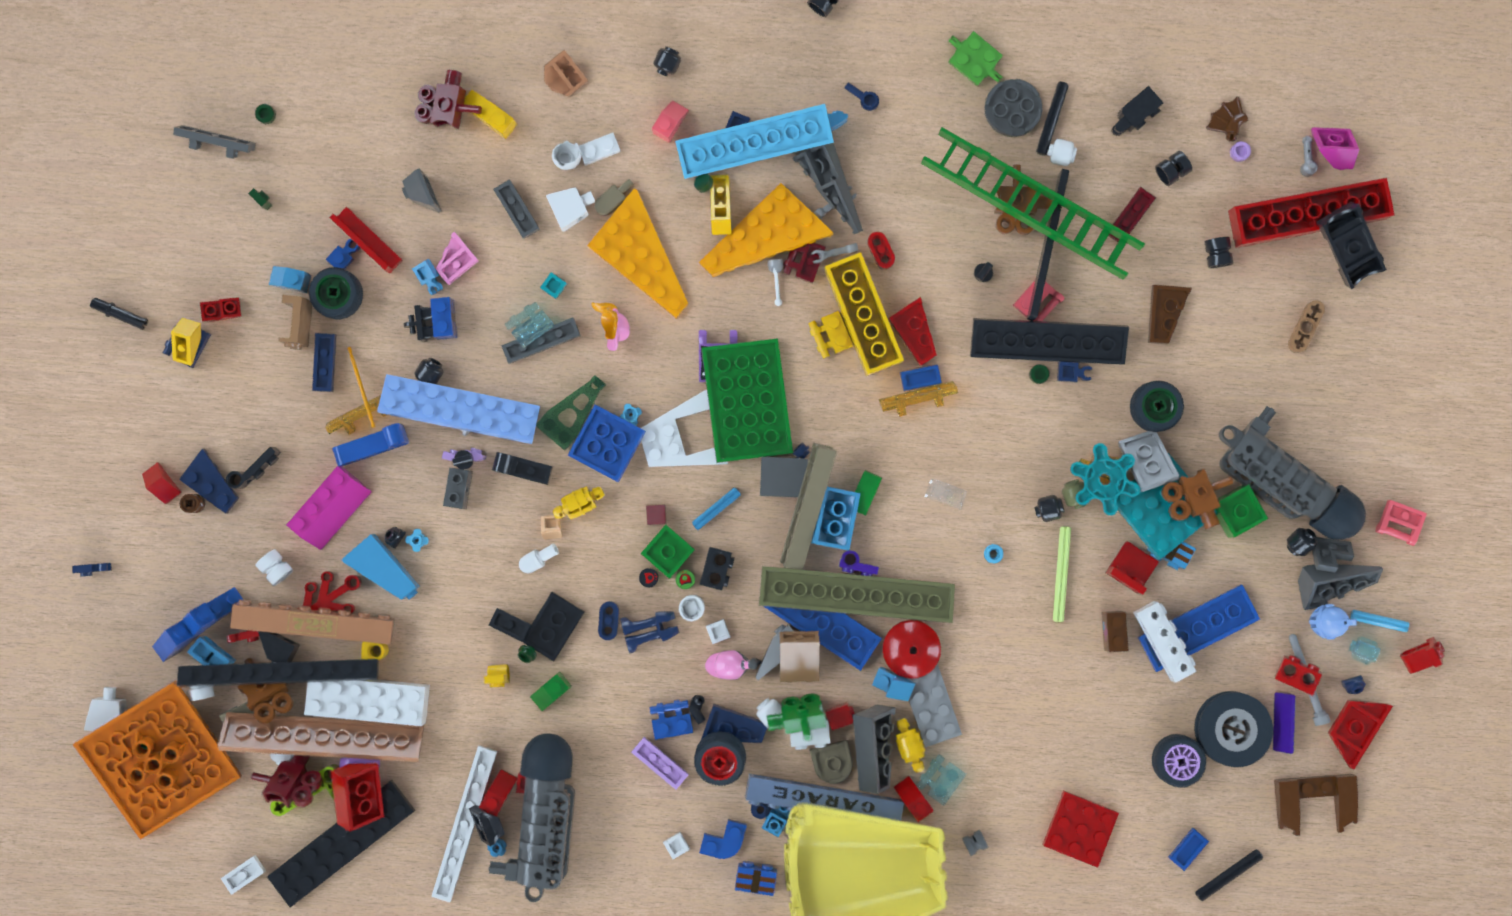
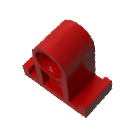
[1400,637,1445,674]

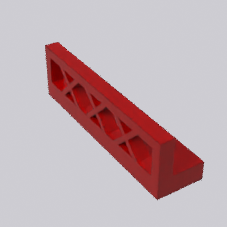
[329,207,403,274]

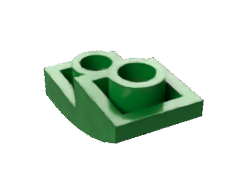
[855,470,882,516]

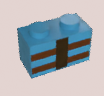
[1147,542,1196,571]

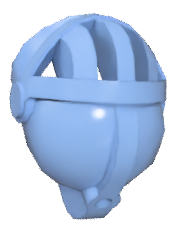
[1309,604,1357,639]

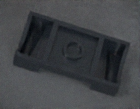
[1317,202,1387,290]

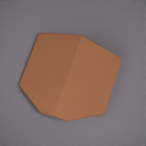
[544,50,588,97]

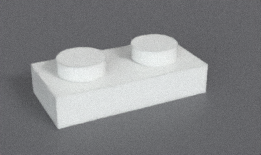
[579,133,621,166]
[221,855,266,895]

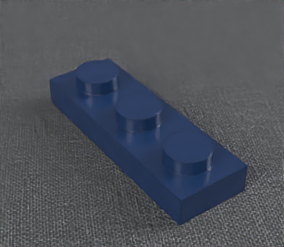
[312,333,336,392]

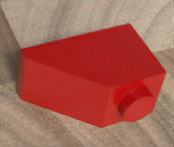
[479,769,517,816]
[894,776,934,823]

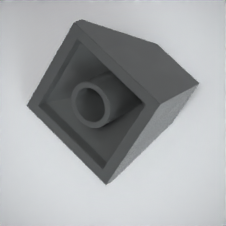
[402,168,442,213]

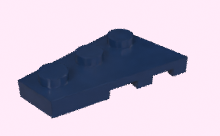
[179,448,239,514]
[701,704,767,743]

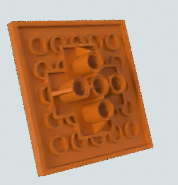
[73,680,242,840]

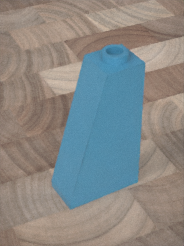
[341,534,420,600]

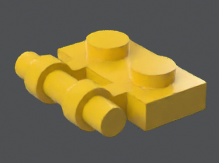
[808,311,853,359]

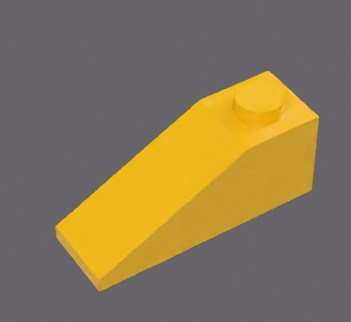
[464,89,517,139]
[710,175,731,235]

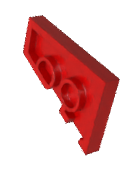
[888,297,937,366]

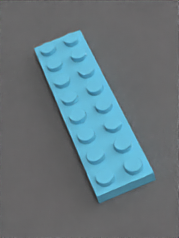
[675,104,834,179]

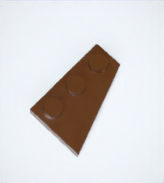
[1148,285,1192,344]

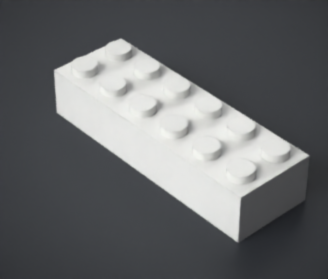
[304,680,430,726]

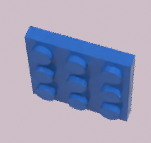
[568,405,646,483]

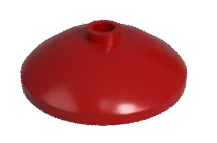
[883,620,941,679]

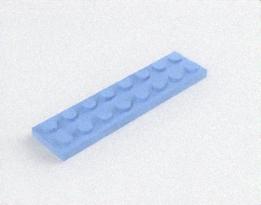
[377,374,540,444]

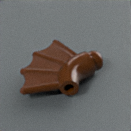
[1206,96,1248,142]

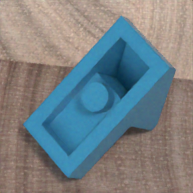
[872,667,916,701]

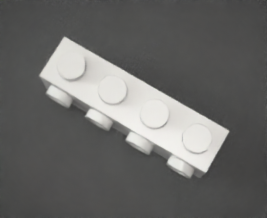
[1133,601,1196,683]

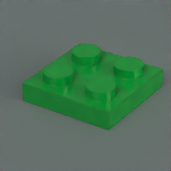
[640,525,695,579]

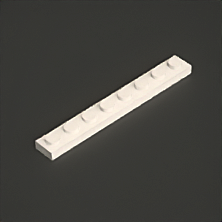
[431,745,498,902]

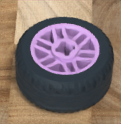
[1152,734,1207,788]

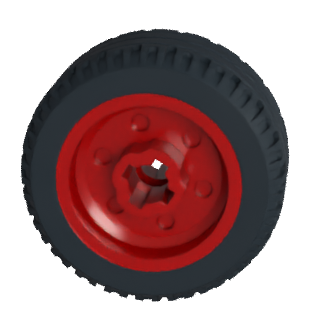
[694,731,746,786]

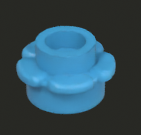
[487,838,507,857]

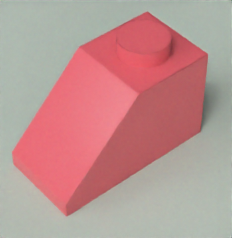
[652,100,689,143]

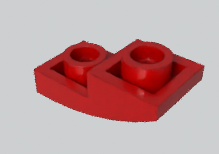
[200,297,242,322]

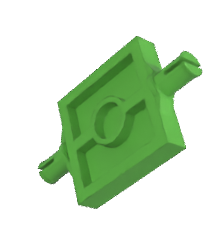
[948,31,1003,87]

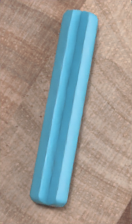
[1350,610,1409,632]

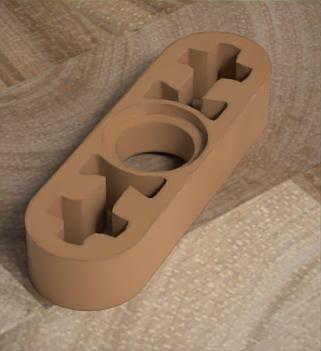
[1288,300,1325,353]

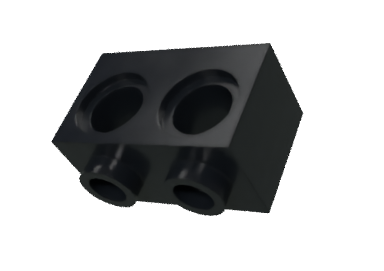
[699,547,735,591]

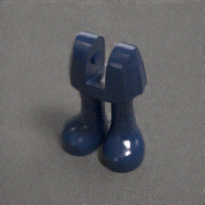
[620,611,680,654]

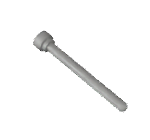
[1289,634,1331,726]

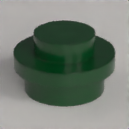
[518,645,537,663]

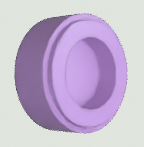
[1230,141,1251,162]

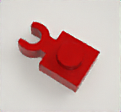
[226,630,259,643]

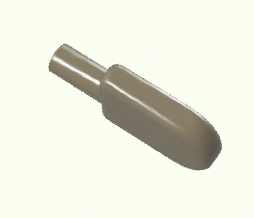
[595,179,634,215]

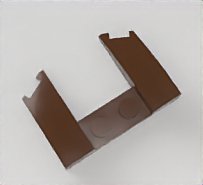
[1274,774,1358,836]

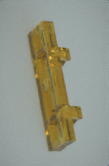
[878,381,958,417]
[325,395,387,435]

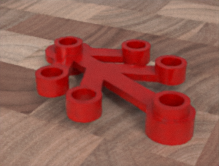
[298,571,362,614]

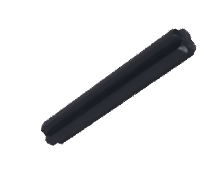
[1036,82,1069,155]
[1195,849,1263,901]

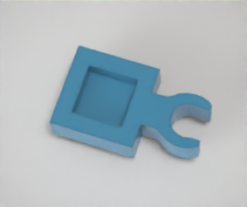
[412,259,443,295]

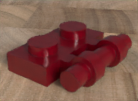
[782,243,826,284]

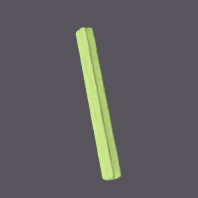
[1053,526,1071,622]

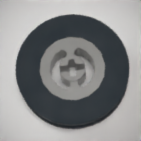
[1194,691,1273,767]

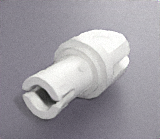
[519,543,559,574]

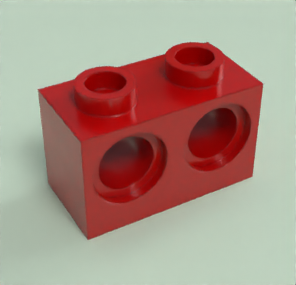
[1275,655,1323,696]

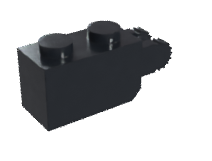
[1111,86,1163,136]

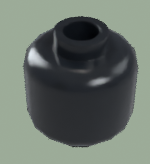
[653,46,681,77]
[414,358,444,384]
[1034,495,1065,522]
[1287,528,1317,556]

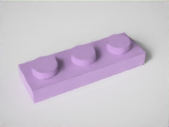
[631,737,689,790]

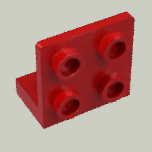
[1105,541,1159,595]

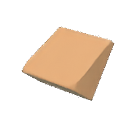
[541,515,562,540]

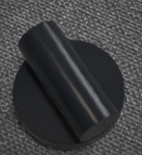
[974,262,993,282]
[452,450,474,470]
[385,527,406,549]

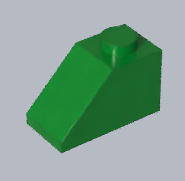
[530,672,572,711]

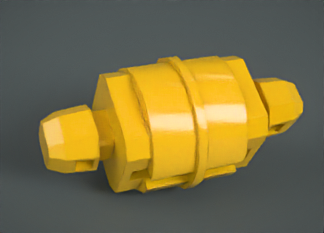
[553,486,605,520]
[895,718,925,773]

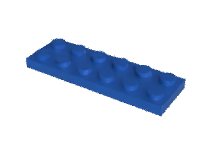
[1138,584,1260,672]
[763,606,882,671]

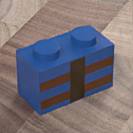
[430,297,457,340]
[735,861,777,896]

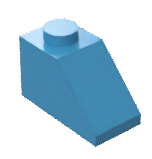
[269,266,311,293]

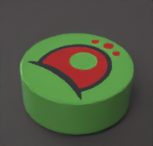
[676,570,695,589]

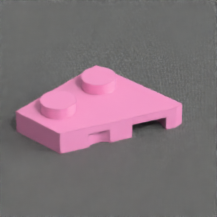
[436,232,479,285]

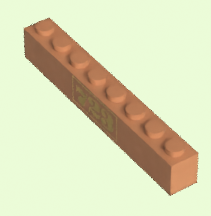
[230,600,395,644]

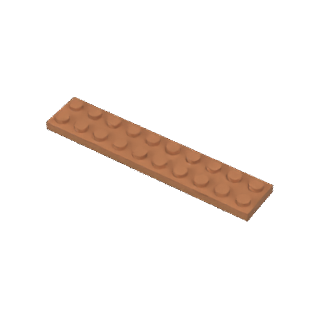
[218,712,424,762]

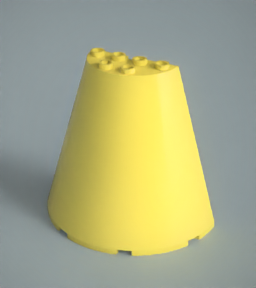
[784,803,947,916]

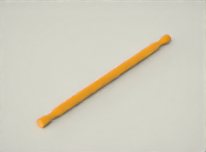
[347,347,376,428]

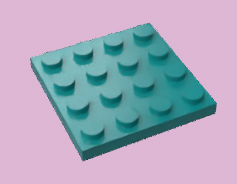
[1116,453,1218,560]

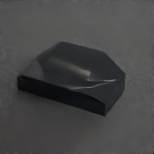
[469,805,505,847]

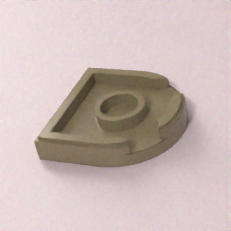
[810,740,853,784]

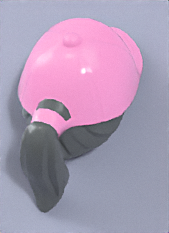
[705,650,761,680]

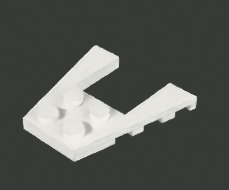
[641,390,728,467]

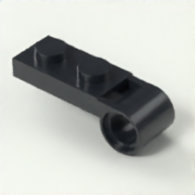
[226,447,281,489]
[492,452,553,485]

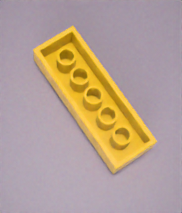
[824,252,904,376]

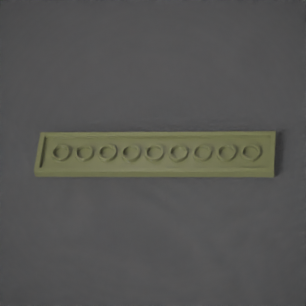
[759,566,955,623]

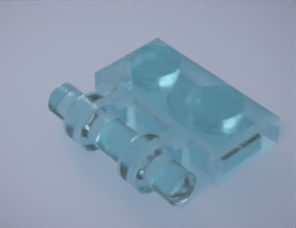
[504,302,554,348]
[916,754,966,806]

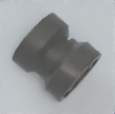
[962,830,988,856]

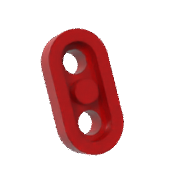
[867,232,895,269]

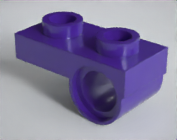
[838,550,879,576]

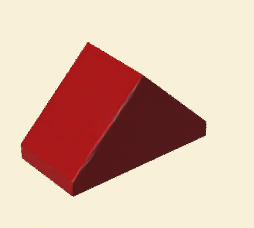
[142,462,182,504]

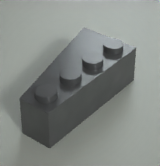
[853,704,896,794]

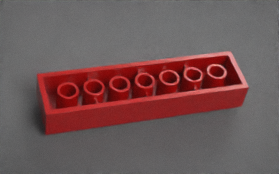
[1228,177,1395,248]

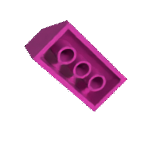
[286,466,372,550]

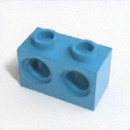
[187,636,236,665]

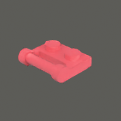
[1013,281,1065,321]
[1376,500,1427,546]

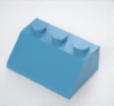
[811,487,861,550]

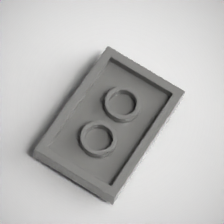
[1118,431,1179,492]

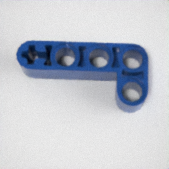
[332,423,409,466]

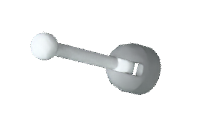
[768,259,783,306]

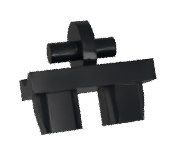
[404,305,434,342]

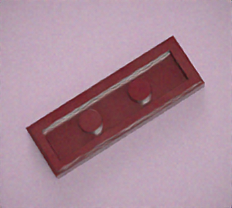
[1108,187,1156,242]

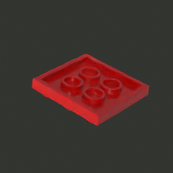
[1042,790,1119,868]

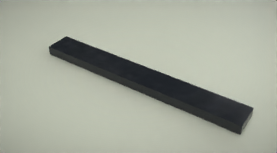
[1026,169,1069,321]

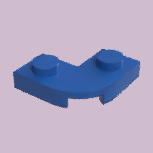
[699,819,747,859]

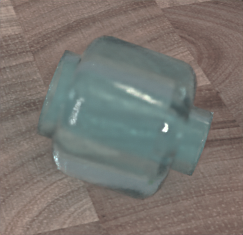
[1348,636,1381,665]

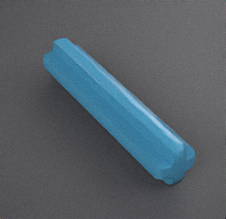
[692,488,741,530]

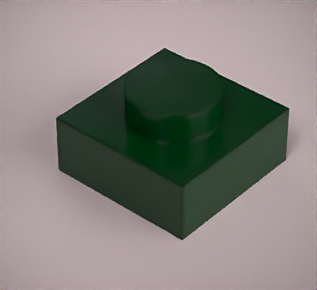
[248,188,273,211]

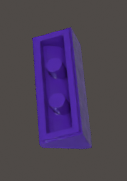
[1273,692,1296,754]

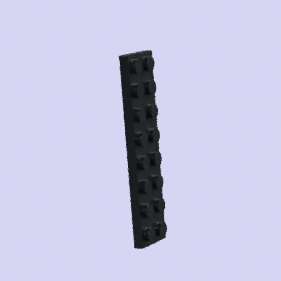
[970,318,1129,365]
[267,780,416,908]

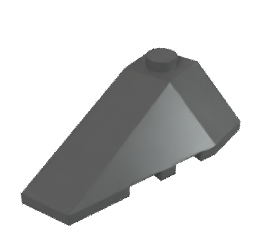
[1298,564,1383,610]

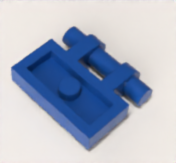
[649,699,693,740]

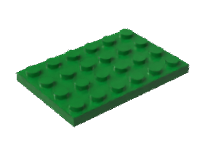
[701,338,793,463]

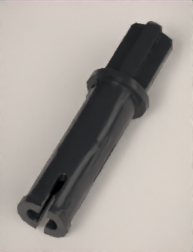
[90,298,148,330]

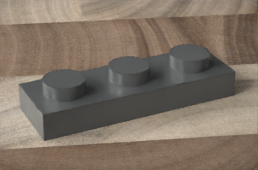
[493,179,540,239]

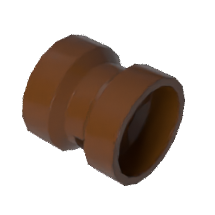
[179,494,205,513]

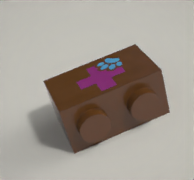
[1101,611,1129,652]

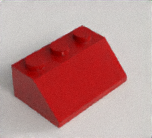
[331,763,384,832]

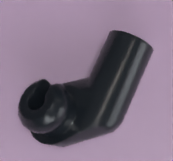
[689,695,706,724]

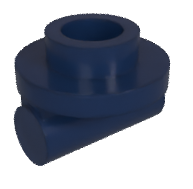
[1342,675,1366,694]

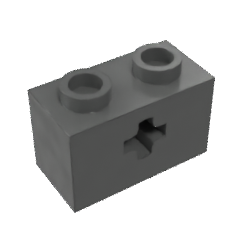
[443,468,473,509]

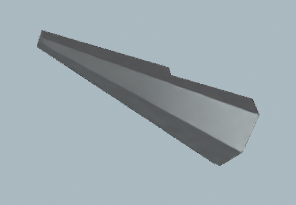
[793,143,863,235]

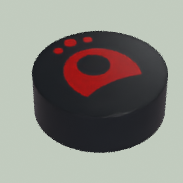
[639,568,659,588]

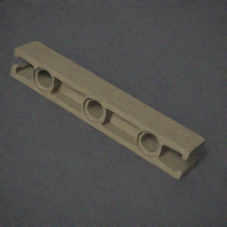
[780,443,837,570]

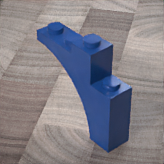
[152,587,244,662]

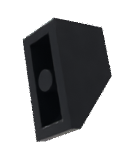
[258,631,300,663]

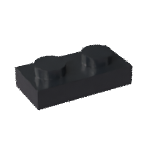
[488,608,532,642]

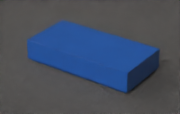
[900,365,942,391]
[1168,827,1209,871]

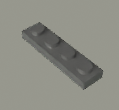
[502,318,581,364]

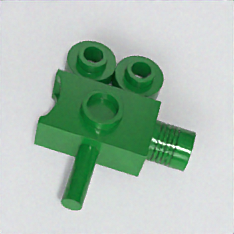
[766,693,826,741]

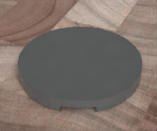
[984,79,1043,137]

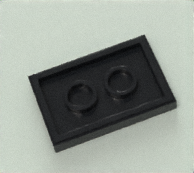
[523,591,585,662]

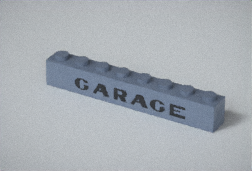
[745,773,904,821]

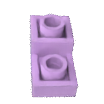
[442,447,486,462]

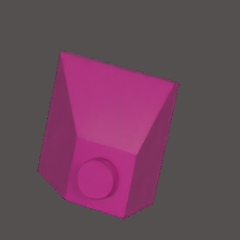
[1311,127,1359,170]

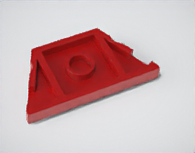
[1328,700,1393,770]

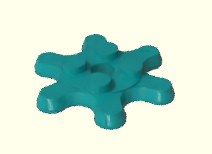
[1070,443,1140,516]

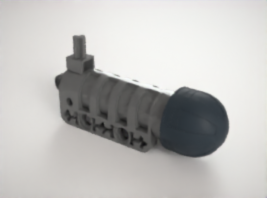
[1219,406,1366,540]
[489,733,575,902]

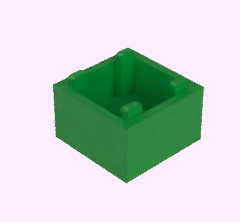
[1215,485,1268,538]

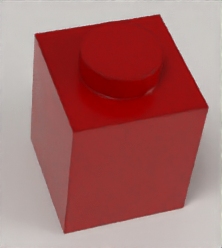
[825,702,855,731]

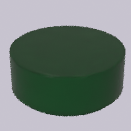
[255,104,276,124]
[694,173,713,193]
[1029,364,1049,384]

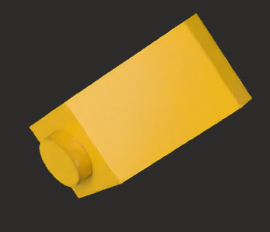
[171,317,201,366]

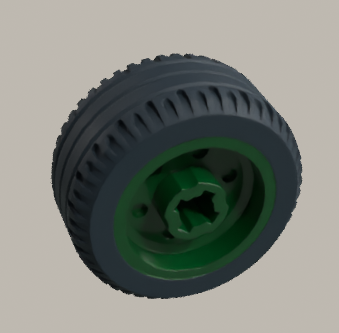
[309,267,363,319]
[1130,381,1184,432]

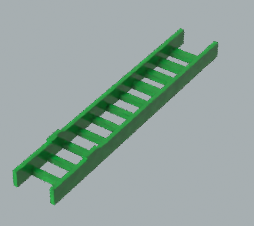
[921,127,1145,280]

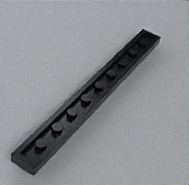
[177,659,379,687]

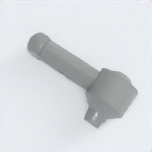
[1300,136,1318,177]

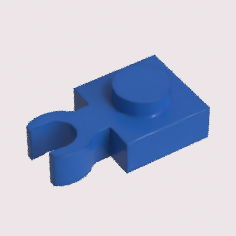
[326,239,360,269]

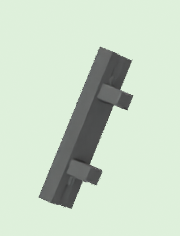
[173,125,256,159]

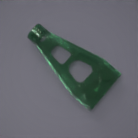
[536,375,606,451]

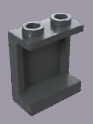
[760,457,808,497]

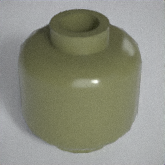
[1062,479,1086,509]

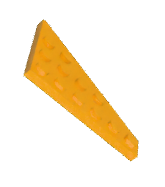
[699,183,833,277]
[587,188,688,319]

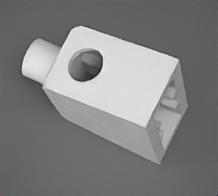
[546,188,595,232]
[84,687,127,731]

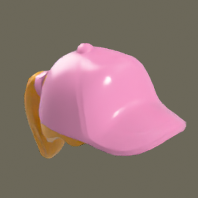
[591,302,630,351]

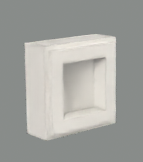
[706,619,731,644]
[663,832,690,859]

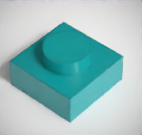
[540,272,567,300]

